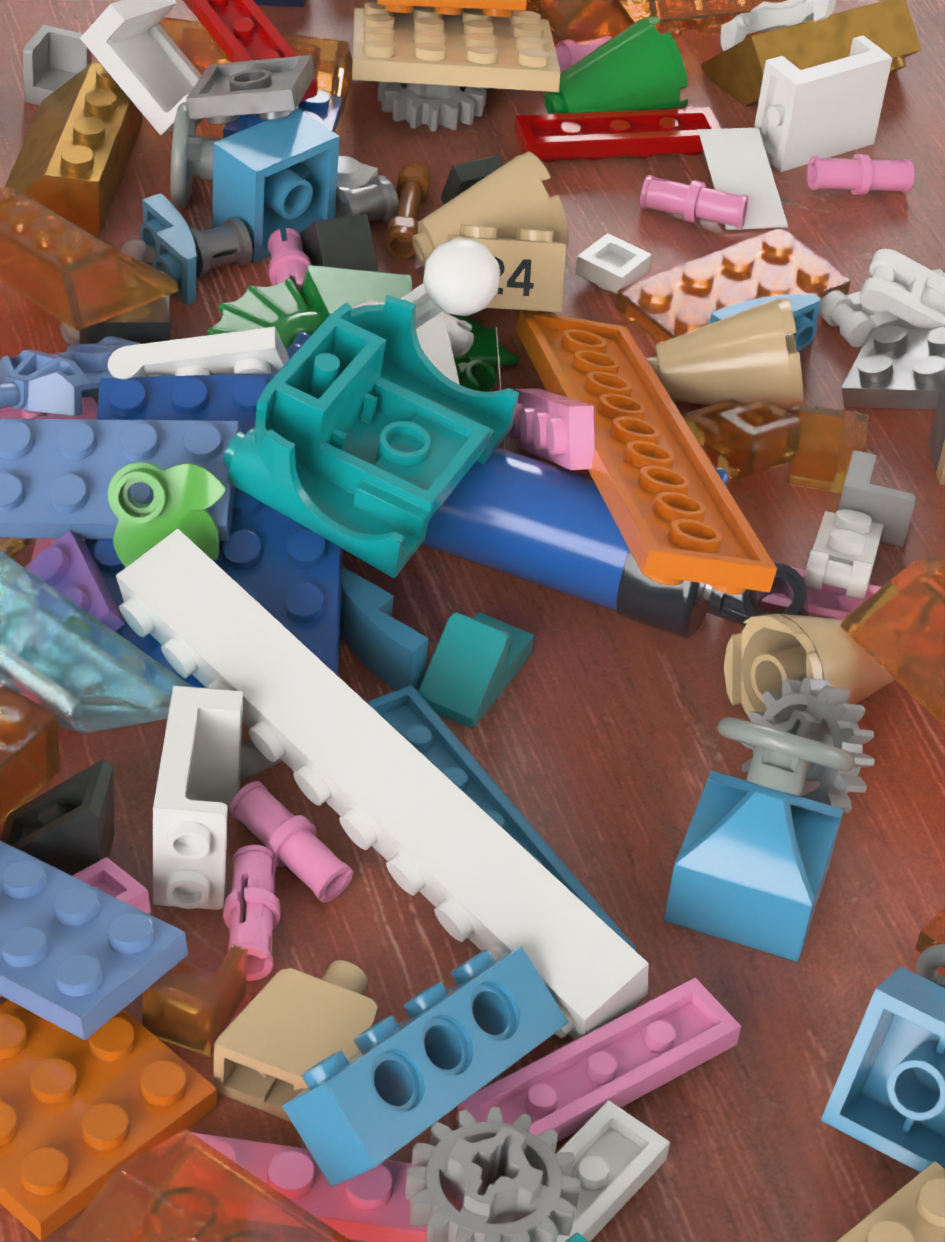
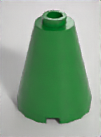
[544,16,688,114]

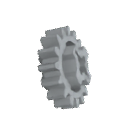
[377,82,487,131]
[741,678,875,813]
[405,1107,581,1242]

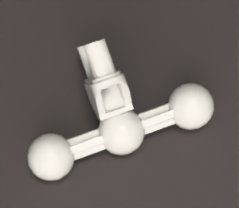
[352,237,500,385]

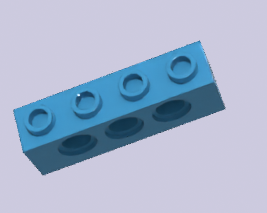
[282,946,569,1187]

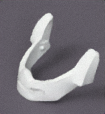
[721,0,836,51]

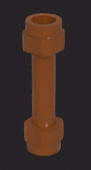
[385,162,430,259]

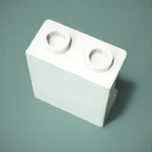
[80,0,205,136]
[754,36,892,172]
[153,686,243,910]

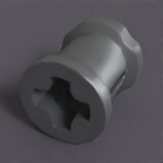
[335,175,398,223]
[190,217,252,278]

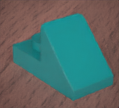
[418,612,535,729]

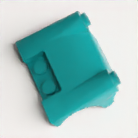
[223,295,519,578]

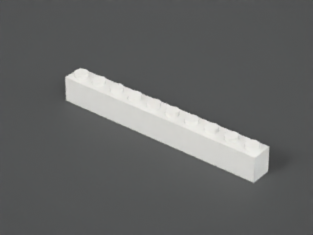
[116,529,649,1040]

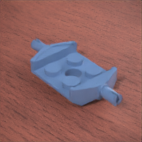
[0,336,141,416]

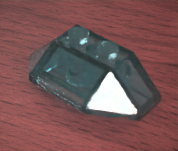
[0,551,192,734]

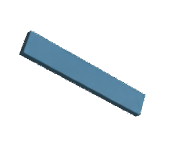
[366,685,636,951]

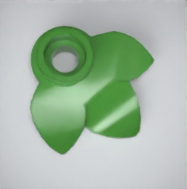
[108,461,226,568]

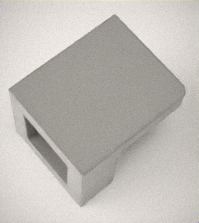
[23,25,91,106]
[838,450,916,547]

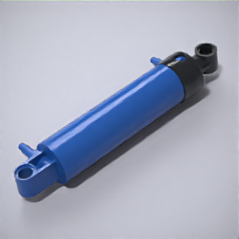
[287,332,808,638]

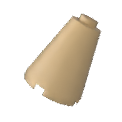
[412,152,569,266]
[646,298,804,411]
[724,613,902,722]

